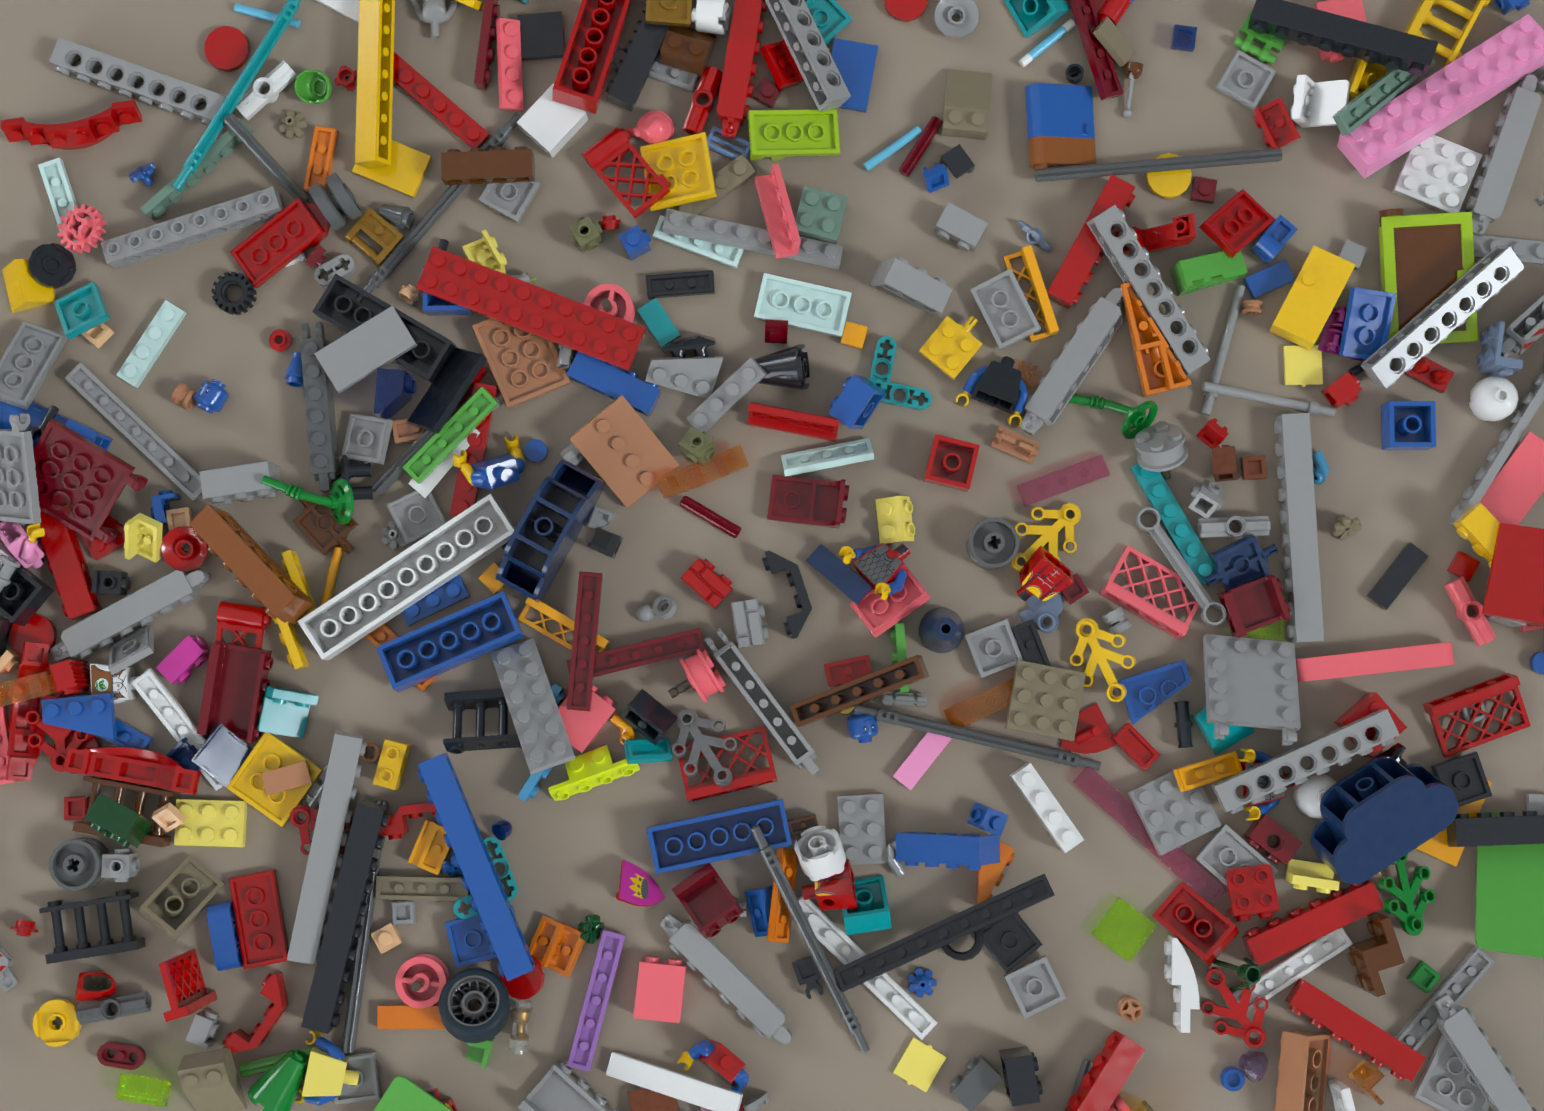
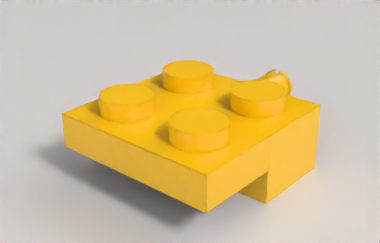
[919,316,982,380]

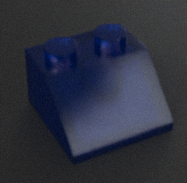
[374,368,417,419]

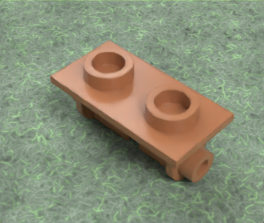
[991,425,1041,464]

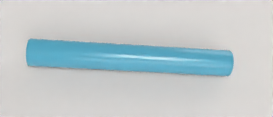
[234,3,301,29]
[863,126,922,172]

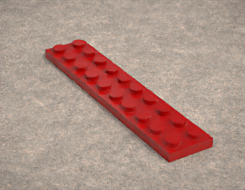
[416,246,646,371]

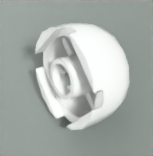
[1469,377,1519,422]
[1293,773,1337,819]

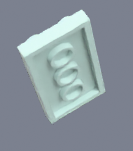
[754,273,852,338]

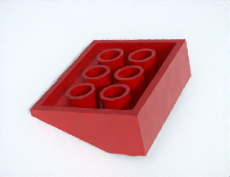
[1482,523,1544,627]

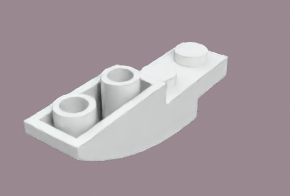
[1164,935,1200,1033]

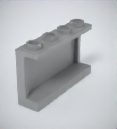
[517,1061,619,1111]

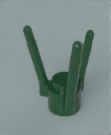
[1213,957,1261,992]

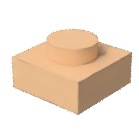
[81,323,114,349]
[166,507,193,531]
[0,650,22,673]
[151,802,186,832]
[371,922,403,954]

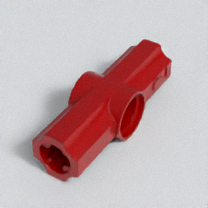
[682,66,723,135]

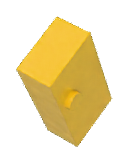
[1269,245,1356,351]

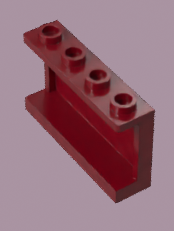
[197,641,274,743]

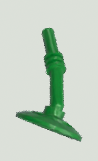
[1068,395,1158,439]
[261,475,354,525]

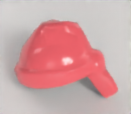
[626,110,674,144]

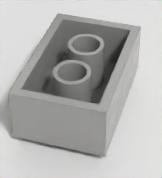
[199,461,283,506]

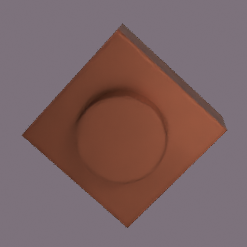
[1240,455,1267,480]

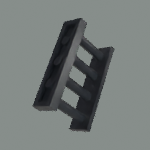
[443,689,522,754]
[39,889,146,964]

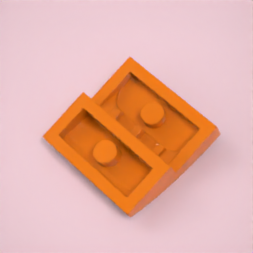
[529,915,586,977]

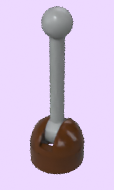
[1123,62,1143,118]

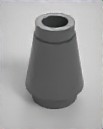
[379,204,415,229]

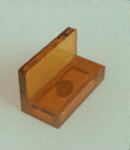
[1348,1060,1385,1106]

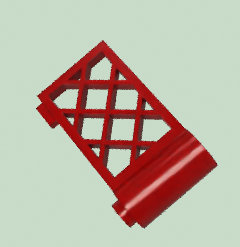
[581,127,671,219]
[215,601,272,649]

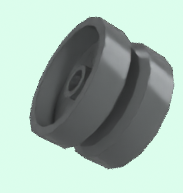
[308,172,363,231]
[966,518,1019,570]
[49,837,109,890]

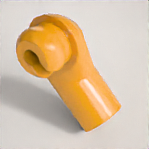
[610,712,635,745]

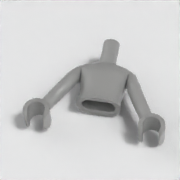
[409,0,459,39]

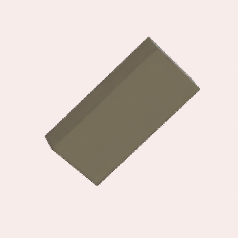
[1093,17,1136,67]

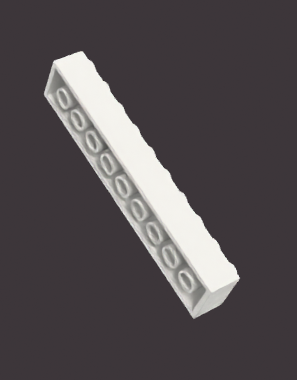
[297,494,515,660]

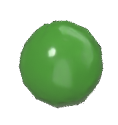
[294,69,332,104]

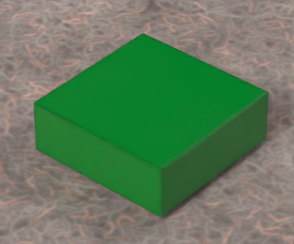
[1407,960,1441,994]

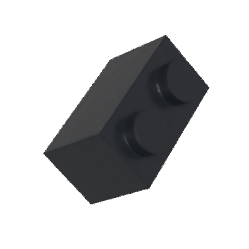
[620,689,678,746]

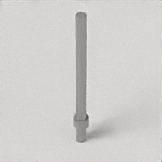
[1201,285,1246,416]
[1202,381,1336,417]

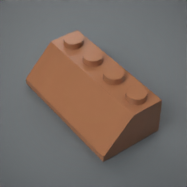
[1274,1030,1331,1111]

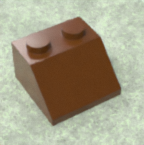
[660,26,717,76]

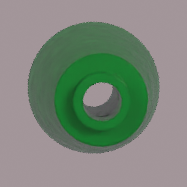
[248,1049,309,1111]

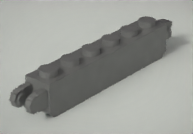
[300,322,340,492]

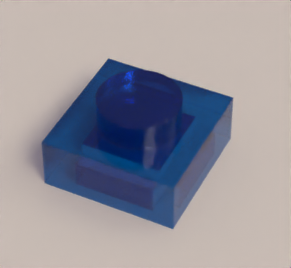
[1171,24,1197,52]

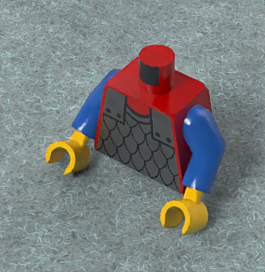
[839,543,911,600]
[1239,748,1297,821]
[677,1039,749,1093]

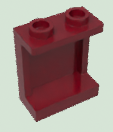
[1217,575,1291,638]
[672,863,744,939]

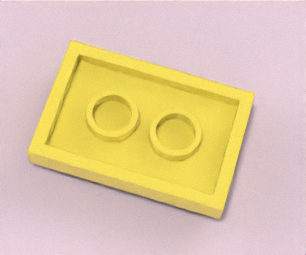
[174,799,247,847]

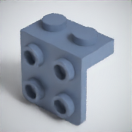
[1477,321,1523,378]

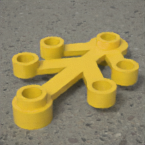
[1011,503,1081,571]
[1070,618,1136,702]

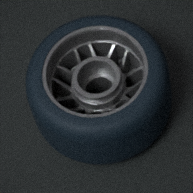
[439,968,510,1043]

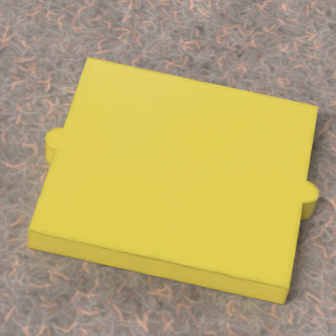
[1283,345,1323,388]
[893,1037,947,1092]

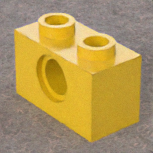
[373,739,412,790]

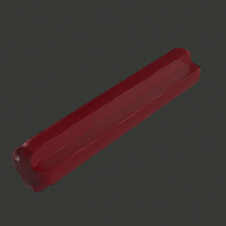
[899,116,942,177]
[679,496,741,538]

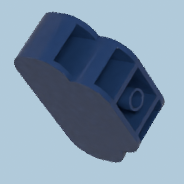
[496,459,605,602]
[1310,756,1458,884]

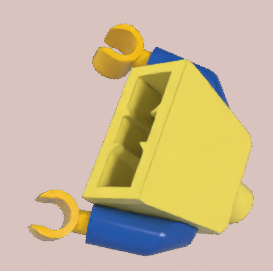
[295,1031,360,1106]

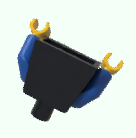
[956,356,1028,427]

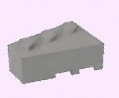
[869,257,953,315]

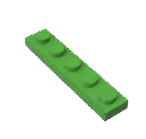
[402,387,500,484]

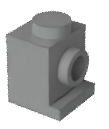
[185,1009,220,1049]

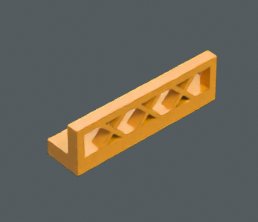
[1003,245,1059,343]
[518,597,610,652]

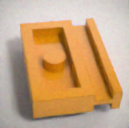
[408,819,451,875]

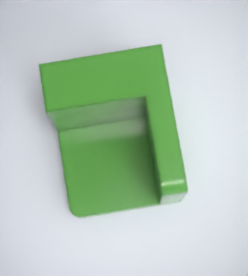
[466,1037,495,1068]

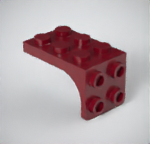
[767,474,849,529]

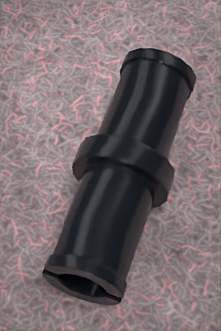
[1174,701,1193,748]

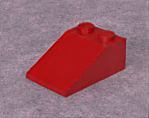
[1152,882,1239,967]

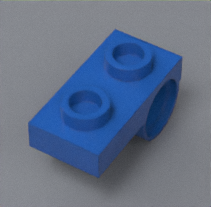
[1250,215,1298,265]

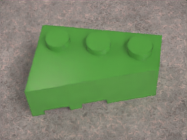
[1170,249,1248,296]

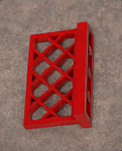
[747,402,840,442]
[1423,673,1531,758]
[676,726,778,803]
[159,949,218,1022]

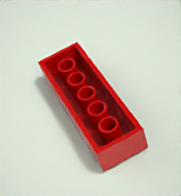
[552,0,633,114]

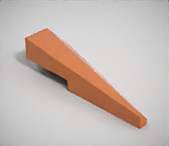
[1120,282,1192,397]

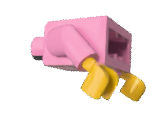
[0,521,45,569]

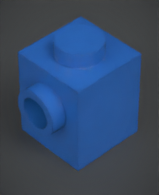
[618,225,652,261]

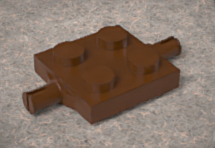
[293,492,359,555]

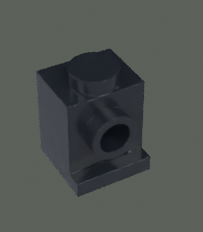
[91,570,130,595]

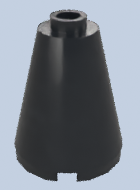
[755,344,810,390]

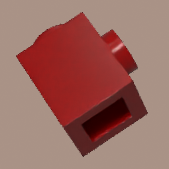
[1321,372,1362,409]

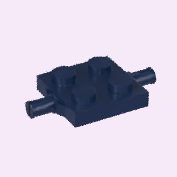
[1204,534,1278,591]

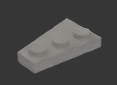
[645,355,723,399]

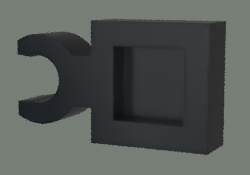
[792,955,823,999]

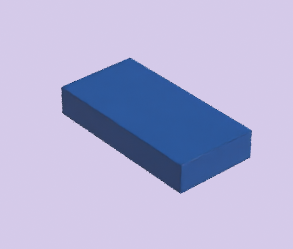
[1243,260,1296,300]

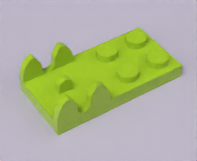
[747,109,840,162]

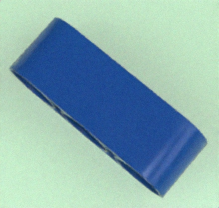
[207,901,243,971]

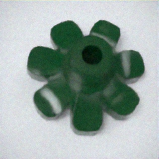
[578,914,604,944]

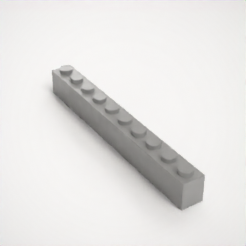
[1274,413,1324,643]
[287,730,367,965]

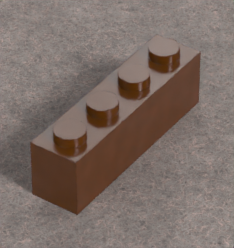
[441,146,535,185]

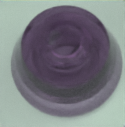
[1238,1051,1268,1083]

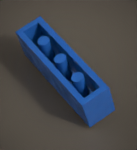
[567,352,661,417]

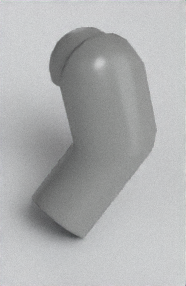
[886,841,905,877]

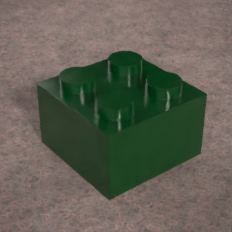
[84,793,152,848]

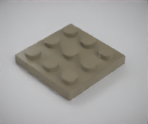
[1005,660,1086,741]

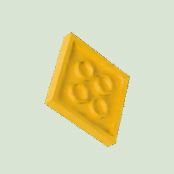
[640,132,717,211]
[226,732,323,827]

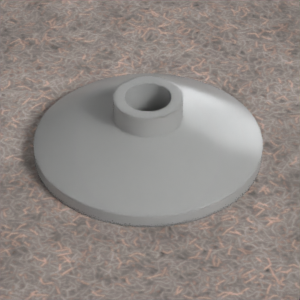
[934,0,979,38]

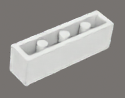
[1009,762,1084,853]

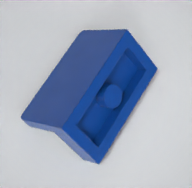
[744,885,773,937]

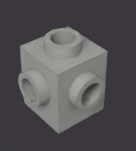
[1188,478,1225,519]
[101,848,140,882]

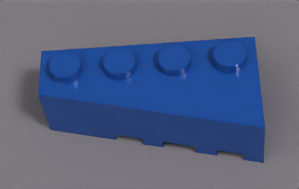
[896,832,1000,870]

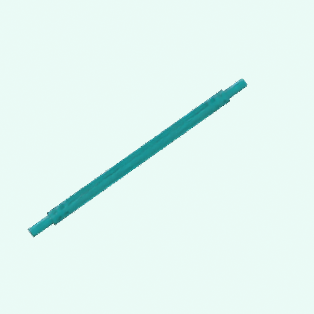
[172,0,301,191]

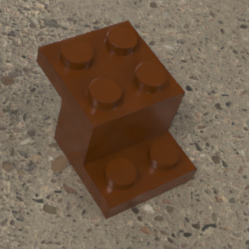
[1348,912,1405,997]

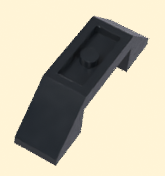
[762,550,812,639]

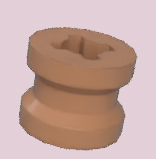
[171,382,197,411]
[1117,996,1143,1022]

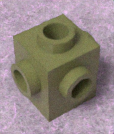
[569,216,603,253]
[678,427,716,467]

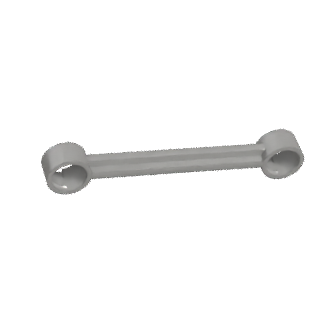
[1136,507,1226,626]

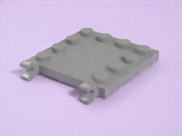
[0,413,41,524]
[1203,634,1301,746]

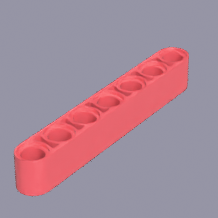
[1296,642,1455,682]

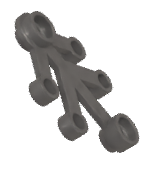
[672,709,738,788]

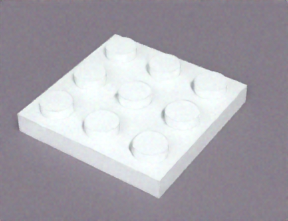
[1392,135,1482,213]

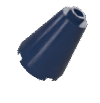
[919,608,964,653]

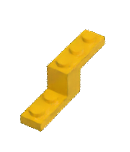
[273,550,317,670]

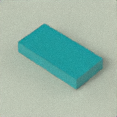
[637,298,681,347]
[623,738,673,764]

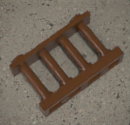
[72,775,181,847]

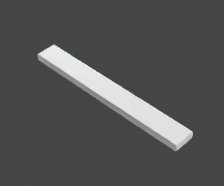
[798,894,937,1040]

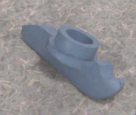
[1018,220,1053,252]

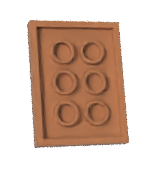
[472,318,570,409]
[569,395,679,508]

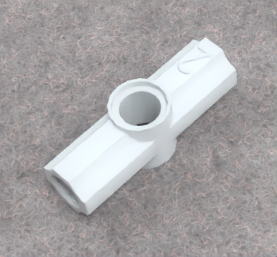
[236,60,298,120]

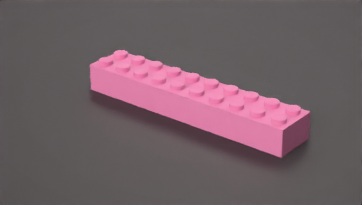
[1337,14,1544,179]

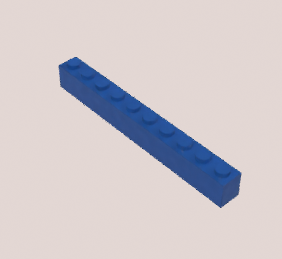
[417,753,536,981]

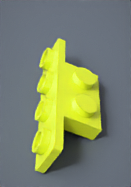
[548,745,640,801]

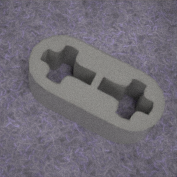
[314,254,357,287]

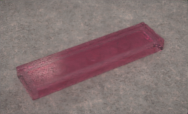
[1017,454,1110,507]

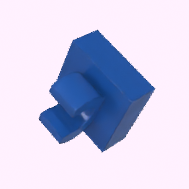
[923,163,950,193]

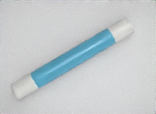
[1019,19,1076,68]

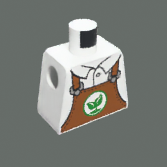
[90,664,139,704]

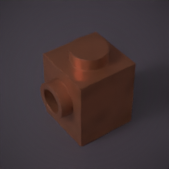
[1211,445,1238,482]

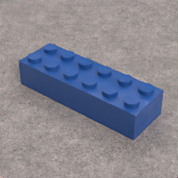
[376,591,525,692]
[646,798,792,874]

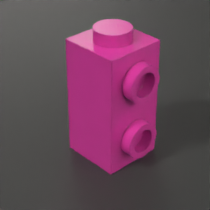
[155,635,210,684]

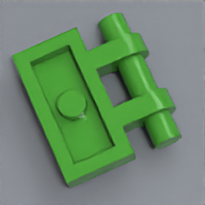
[1233,11,1286,65]

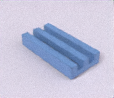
[707,125,750,160]

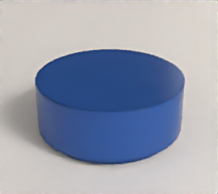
[524,439,548,463]
[1530,652,1544,674]
[1220,1066,1245,1091]

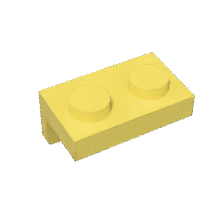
[462,229,507,274]
[875,496,915,544]
[124,513,163,563]
[1285,859,1340,894]

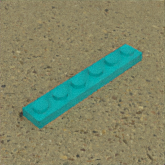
[1130,464,1216,585]

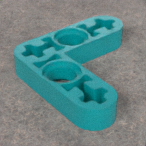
[869,336,932,411]
[453,837,518,919]

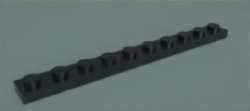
[833,873,1055,992]

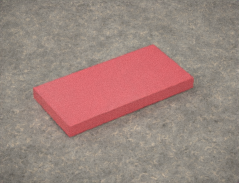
[1480,432,1544,525]

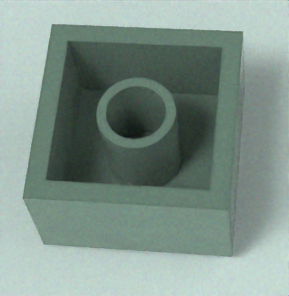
[795,186,848,244]

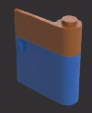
[1025,83,1096,171]

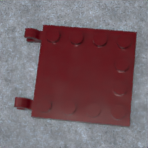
[33,418,148,545]

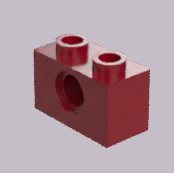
[1244,814,1303,865]

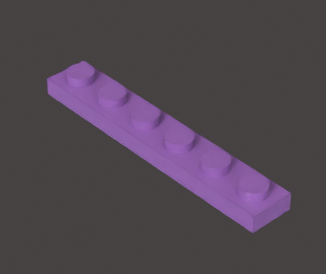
[567,929,626,1072]

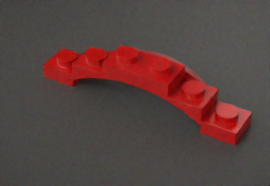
[0,100,142,150]
[6,642,50,782]
[63,747,201,795]

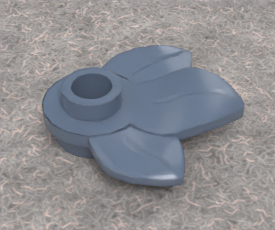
[1019,593,1063,633]

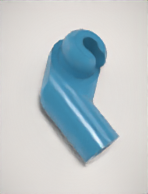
[1312,451,1329,485]

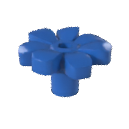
[128,162,156,187]
[442,853,464,877]
[907,967,937,998]

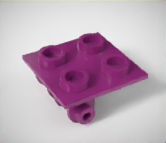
[1318,306,1363,362]

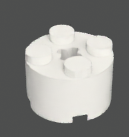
[691,0,732,35]
[794,826,846,881]

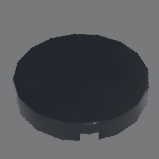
[28,243,76,289]

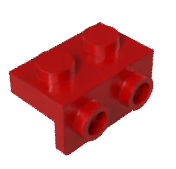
[760,39,804,89]
[1253,97,1301,149]

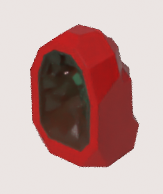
[75,972,116,1001]

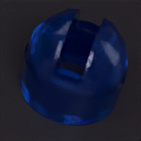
[492,820,512,841]

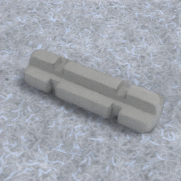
[882,692,927,707]

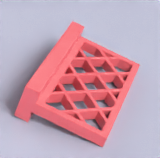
[1099,545,1207,640]

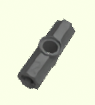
[76,991,152,1025]

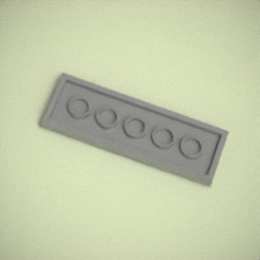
[490,638,576,775]

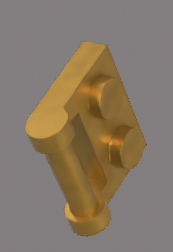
[345,207,405,268]

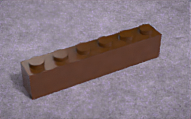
[790,655,930,727]

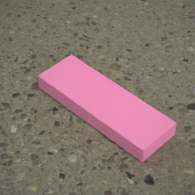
[893,732,952,791]

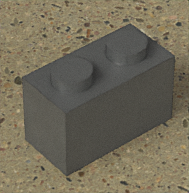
[949,1055,1003,1111]

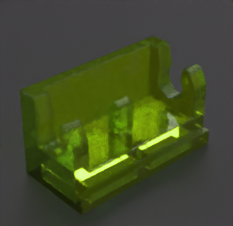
[115,1073,171,1107]

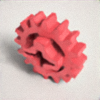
[57,204,107,254]

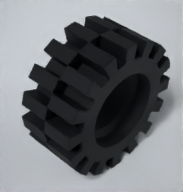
[211,271,257,315]

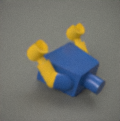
[453,434,526,489]

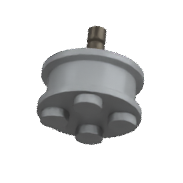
[1134,421,1188,480]

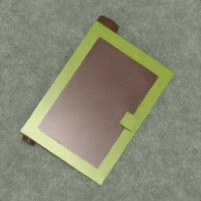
[1379,208,1478,346]

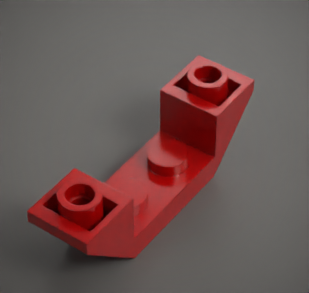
[1115,213,1196,254]
[382,802,476,840]
[222,971,289,1053]

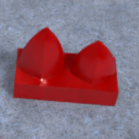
[1403,357,1454,394]

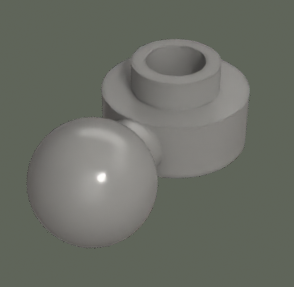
[636,595,677,622]

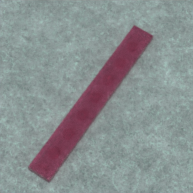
[1073,767,1227,906]

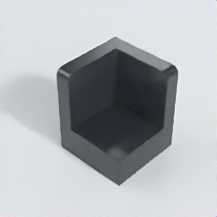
[939,144,975,179]
[587,528,623,559]

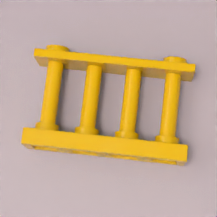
[1404,0,1490,68]

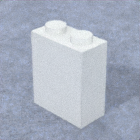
[517,84,588,158]

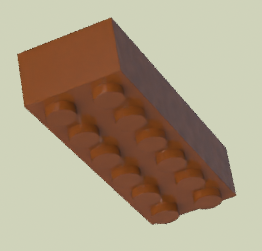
[189,504,315,624]

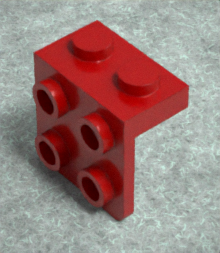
[1225,864,1280,922]

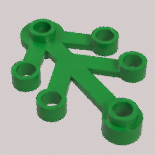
[1378,854,1436,936]

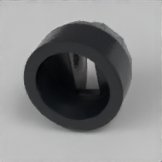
[1065,64,1084,84]

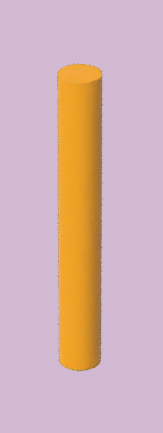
[320,547,343,606]

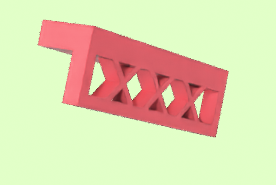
[754,164,801,258]

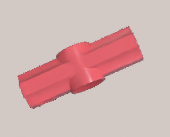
[1444,576,1497,646]

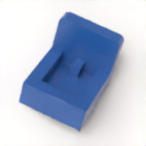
[1495,0,1530,15]
[150,490,181,525]
[968,802,1009,837]

